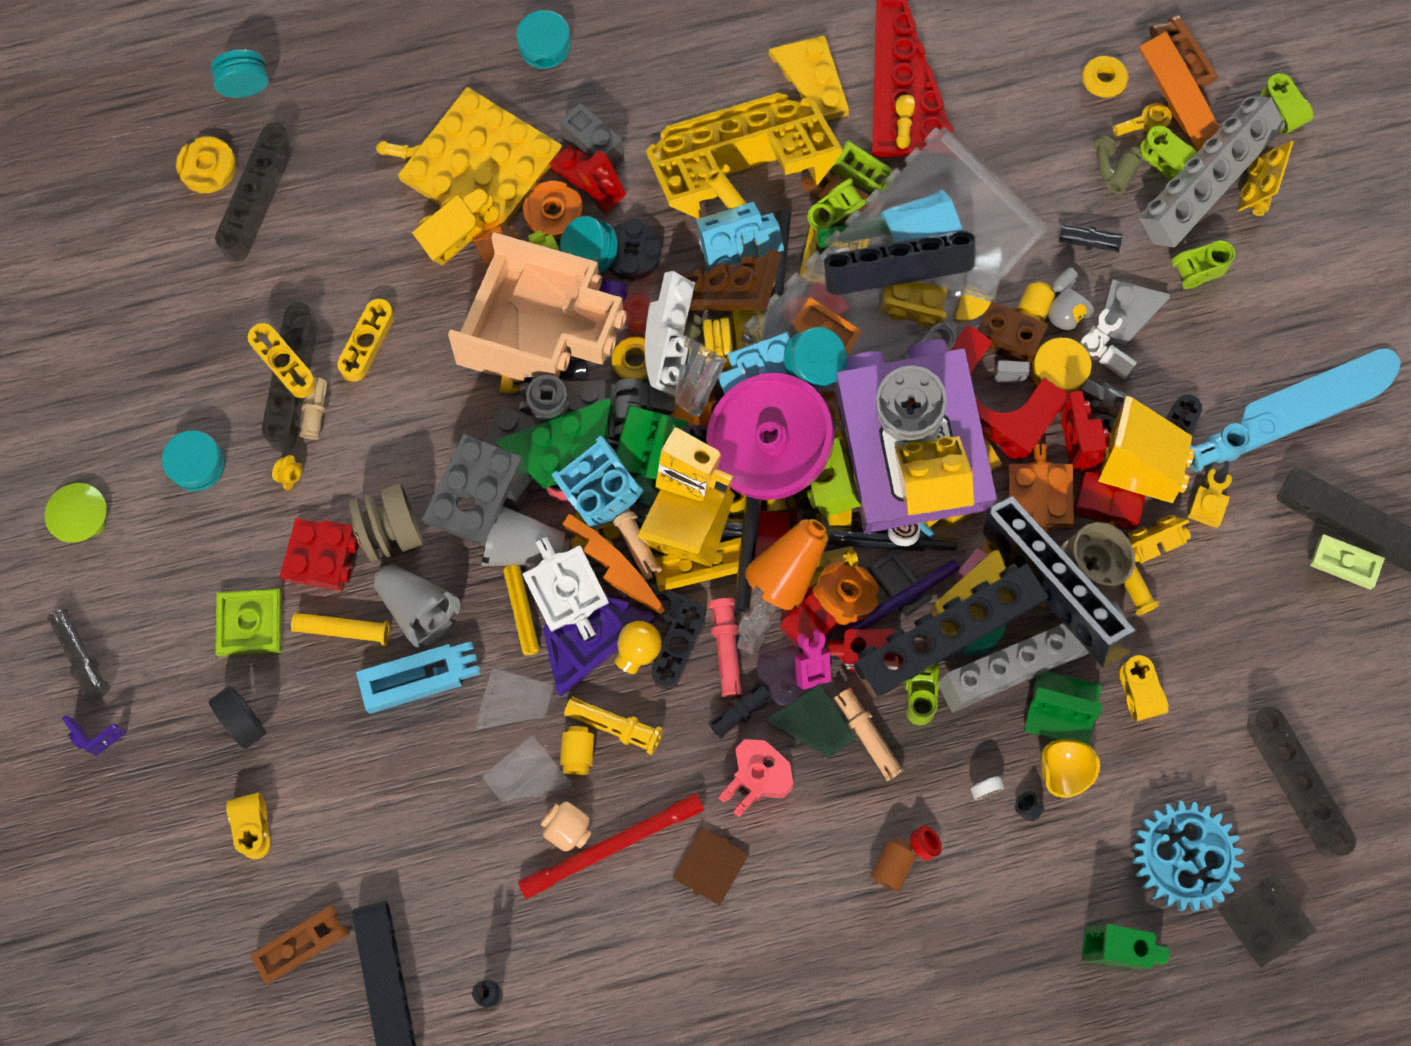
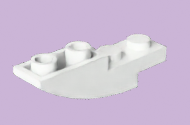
[645,271,695,397]

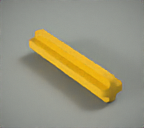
[503,565,540,656]

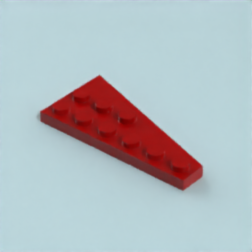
[872,0,961,160]

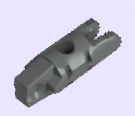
[1081,379,1160,419]

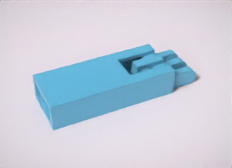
[356,642,481,714]

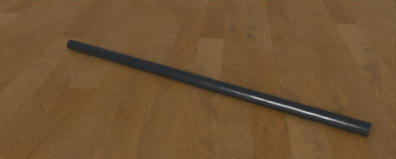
[734,210,792,613]

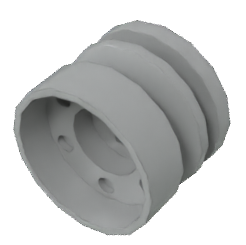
[876,365,947,443]

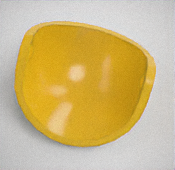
[1040,739,1100,798]

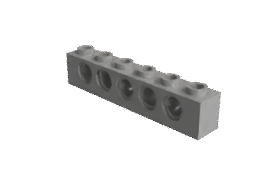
[1138,96,1285,247]
[937,601,1126,713]

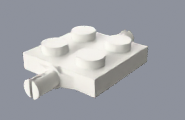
[523,537,609,640]

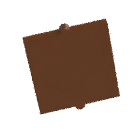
[673,827,749,906]

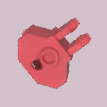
[719,739,793,817]

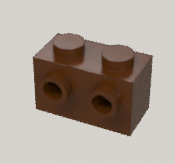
[977,301,1048,367]

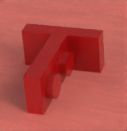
[549,144,626,214]

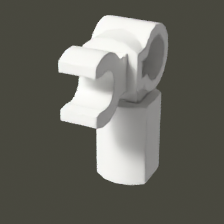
[1081,308,1137,380]

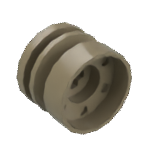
[349,483,423,563]
[1060,522,1135,596]

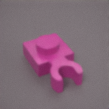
[795,629,831,690]

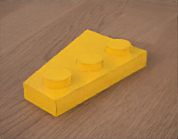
[769,35,849,121]

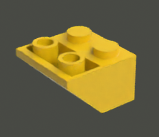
[894,436,974,515]

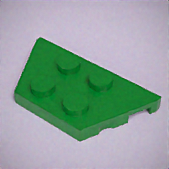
[496,398,613,489]

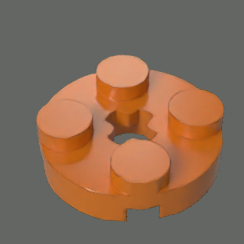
[523,181,583,240]
[813,561,879,625]

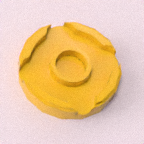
[176,136,237,193]

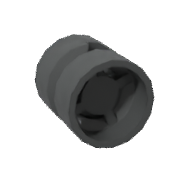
[526,374,571,423]

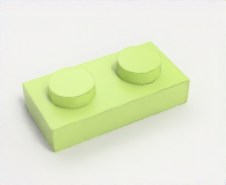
[1310,534,1385,590]

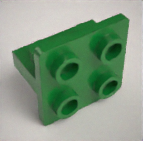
[616,406,688,480]
[1024,671,1103,745]

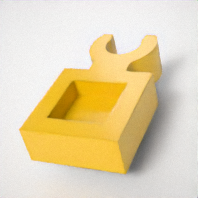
[1187,469,1232,528]

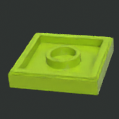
[215,589,282,657]

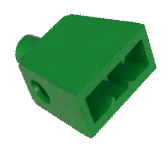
[1081,924,1169,969]

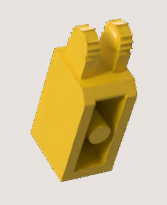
[412,188,495,265]

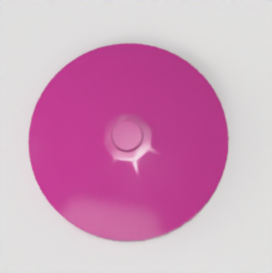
[706,373,835,500]

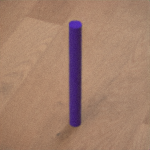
[846,559,960,630]

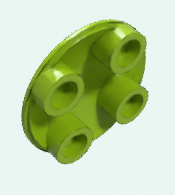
[44,483,107,543]

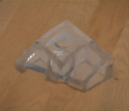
[930,247,1002,302]

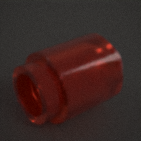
[623,293,652,333]

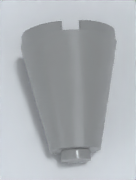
[481,506,570,566]
[373,564,460,647]

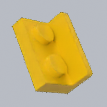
[878,281,947,328]

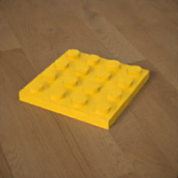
[398,87,563,237]

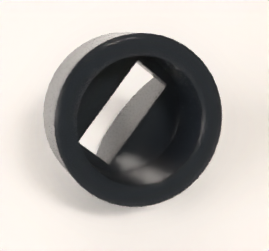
[1015,791,1045,821]

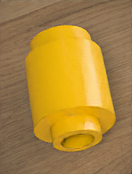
[1016,282,1055,322]
[560,726,594,775]

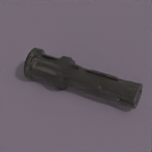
[47,609,111,701]

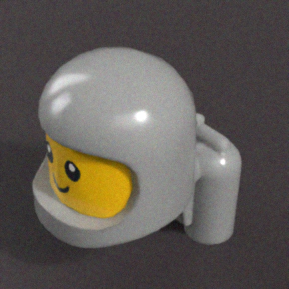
[1048,267,1094,331]

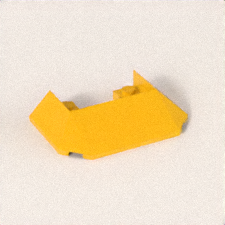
[646,93,842,219]

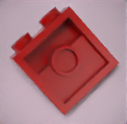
[1059,391,1110,474]
[280,518,359,592]

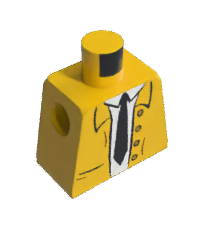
[655,427,734,501]

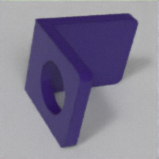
[62,715,126,756]

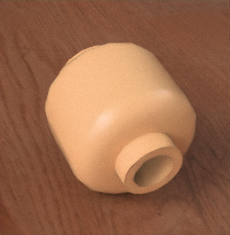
[540,802,591,852]

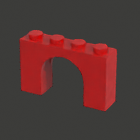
[950,324,1069,461]

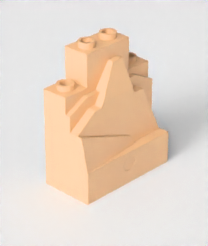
[448,232,627,381]

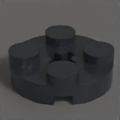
[608,218,662,280]

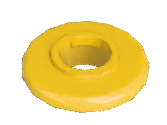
[1082,56,1129,98]
[611,337,648,381]

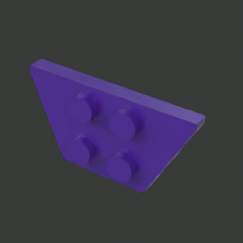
[543,593,656,697]

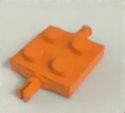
[1009,444,1074,534]

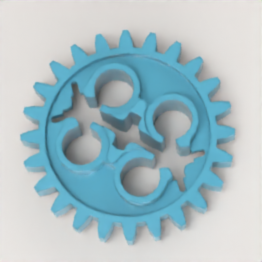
[1132,801,1244,912]

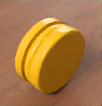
[703,317,734,377]
[1031,337,1091,394]

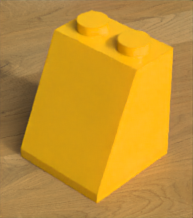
[1098,396,1195,503]
[638,488,735,567]

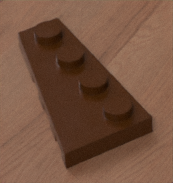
[679,249,782,311]

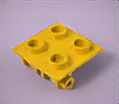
[1237,140,1294,216]

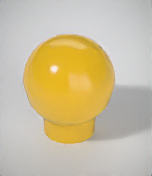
[614,621,662,674]

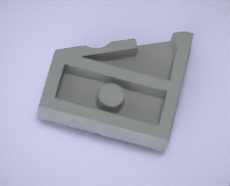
[1104,280,1170,346]

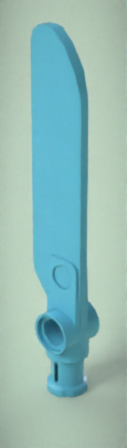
[1189,348,1401,473]

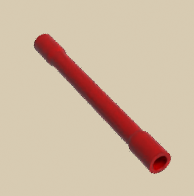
[518,793,705,899]

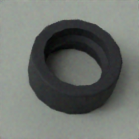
[208,685,266,749]

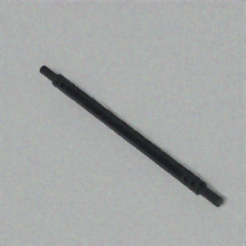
[636,513,957,552]

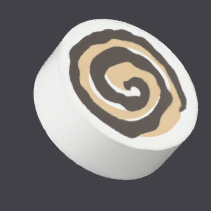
[888,523,921,546]
[970,776,1005,800]

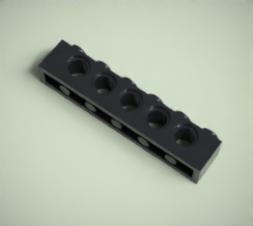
[983,496,1136,668]
[853,564,1048,701]

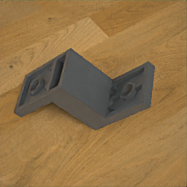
[422,405,541,547]

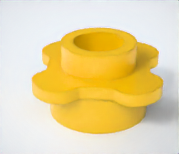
[272,455,303,490]

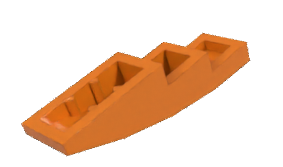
[1139,32,1220,153]
[563,513,665,615]

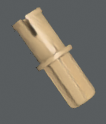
[299,377,327,440]

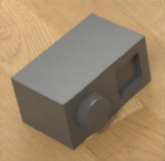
[559,102,624,166]

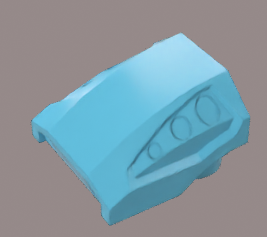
[880,189,963,243]
[551,436,643,529]

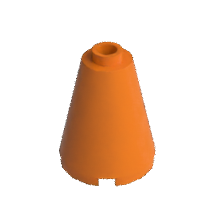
[745,519,828,610]

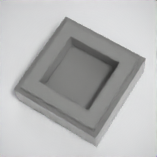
[994,361,1029,384]

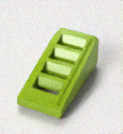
[829,140,898,197]

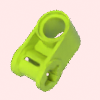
[1259,73,1313,135]
[1139,125,1197,181]
[807,178,868,230]
[1171,240,1235,290]
[905,663,940,726]

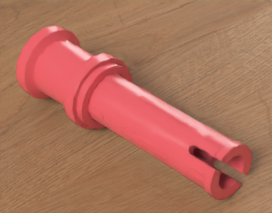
[708,598,742,697]

